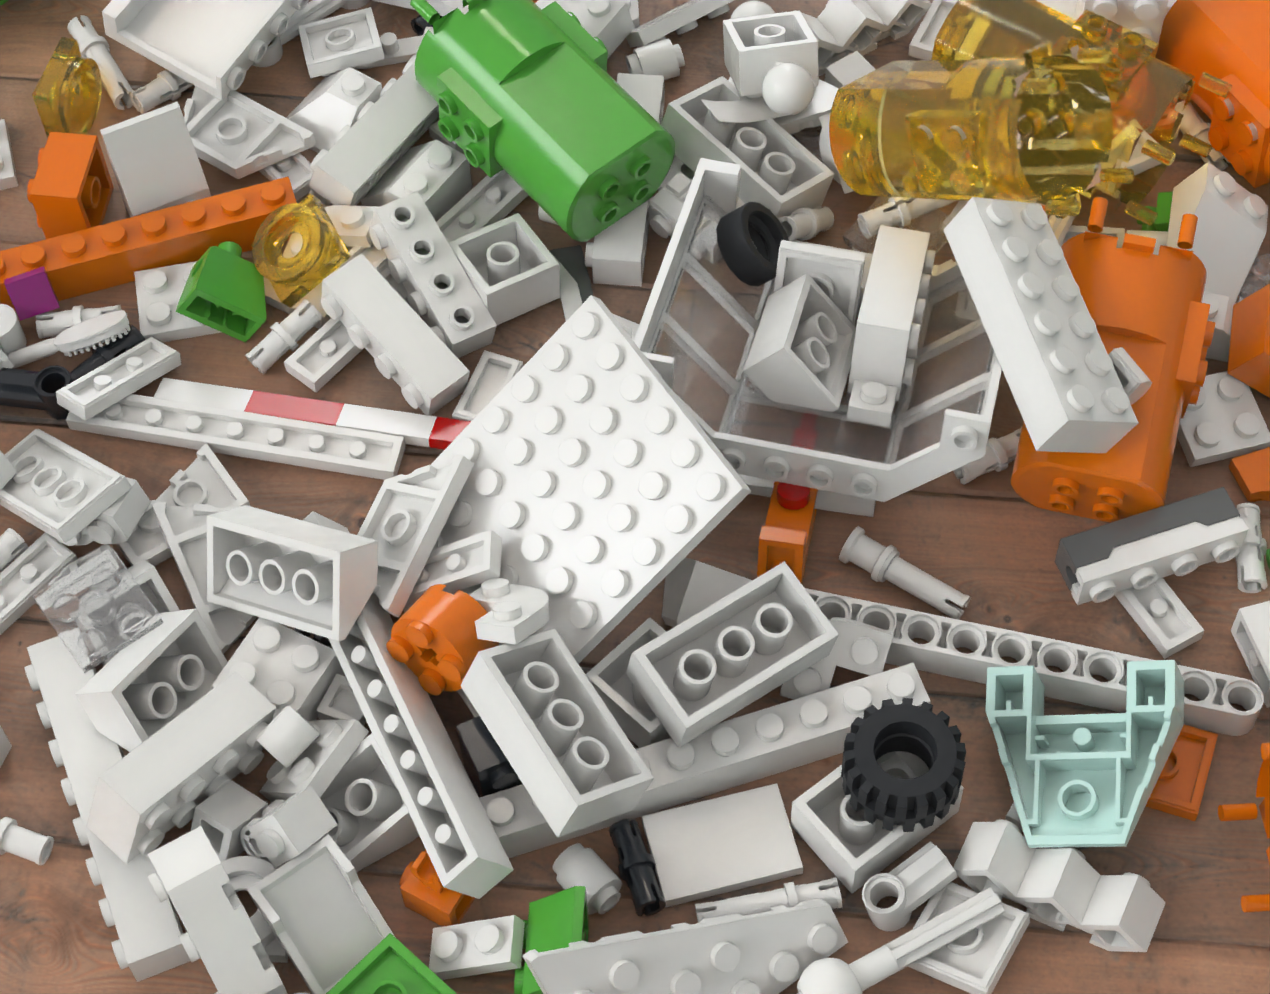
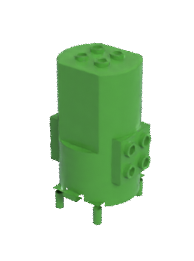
[410,0,675,242]

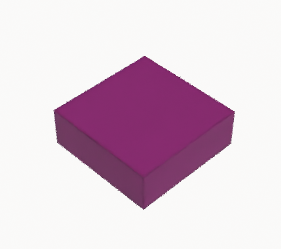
[4,266,60,321]

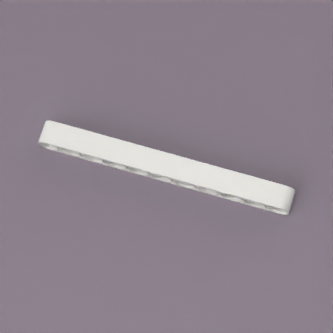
[805,588,1264,736]

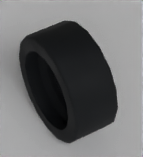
[716,202,789,287]

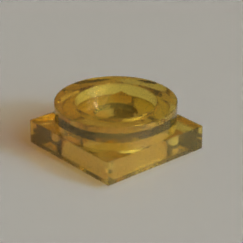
[32,37,102,138]
[251,194,351,308]

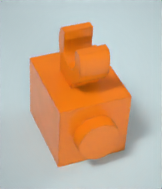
[399,849,475,927]

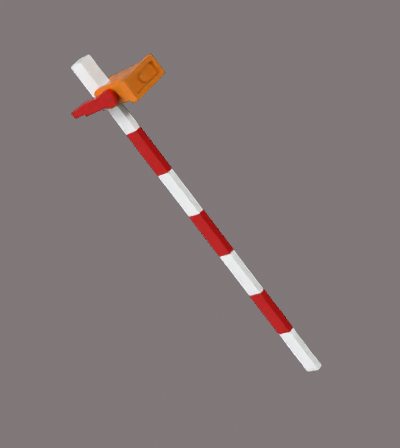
[154,378,876,585]

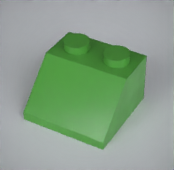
[514,886,589,994]

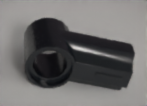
[0,365,73,420]

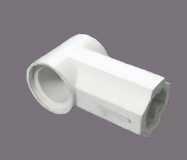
[862,841,957,932]

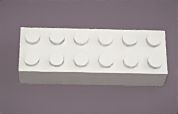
[944,197,1139,453]

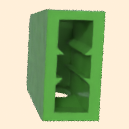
[176,241,267,343]

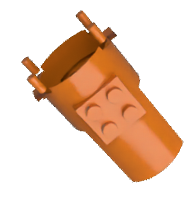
[1156,0,1270,188]
[1011,197,1215,523]

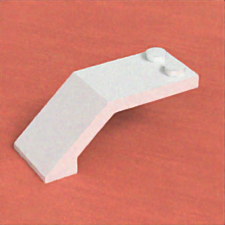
[247,834,396,994]

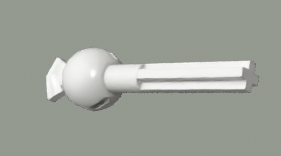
[797,887,1005,994]

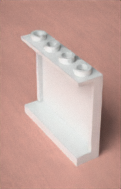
[102,0,309,101]

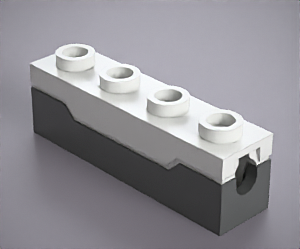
[1055,487,1248,605]

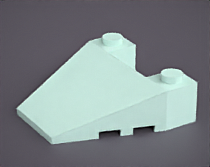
[985,660,1184,848]

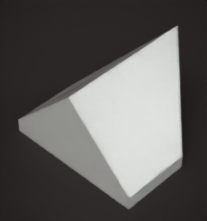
[662,558,752,627]

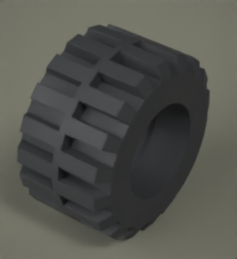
[841,698,966,832]

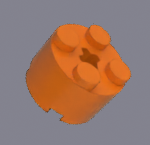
[386,584,499,696]

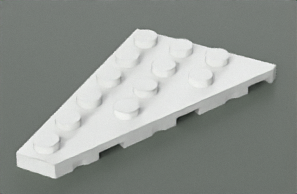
[523,899,848,994]

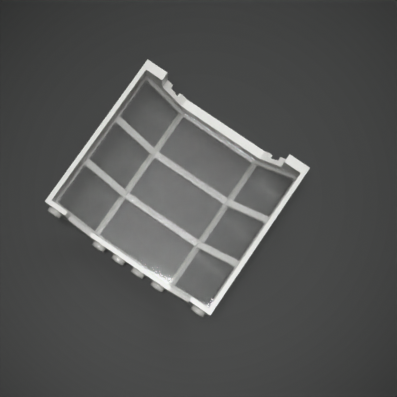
[634,158,1002,502]

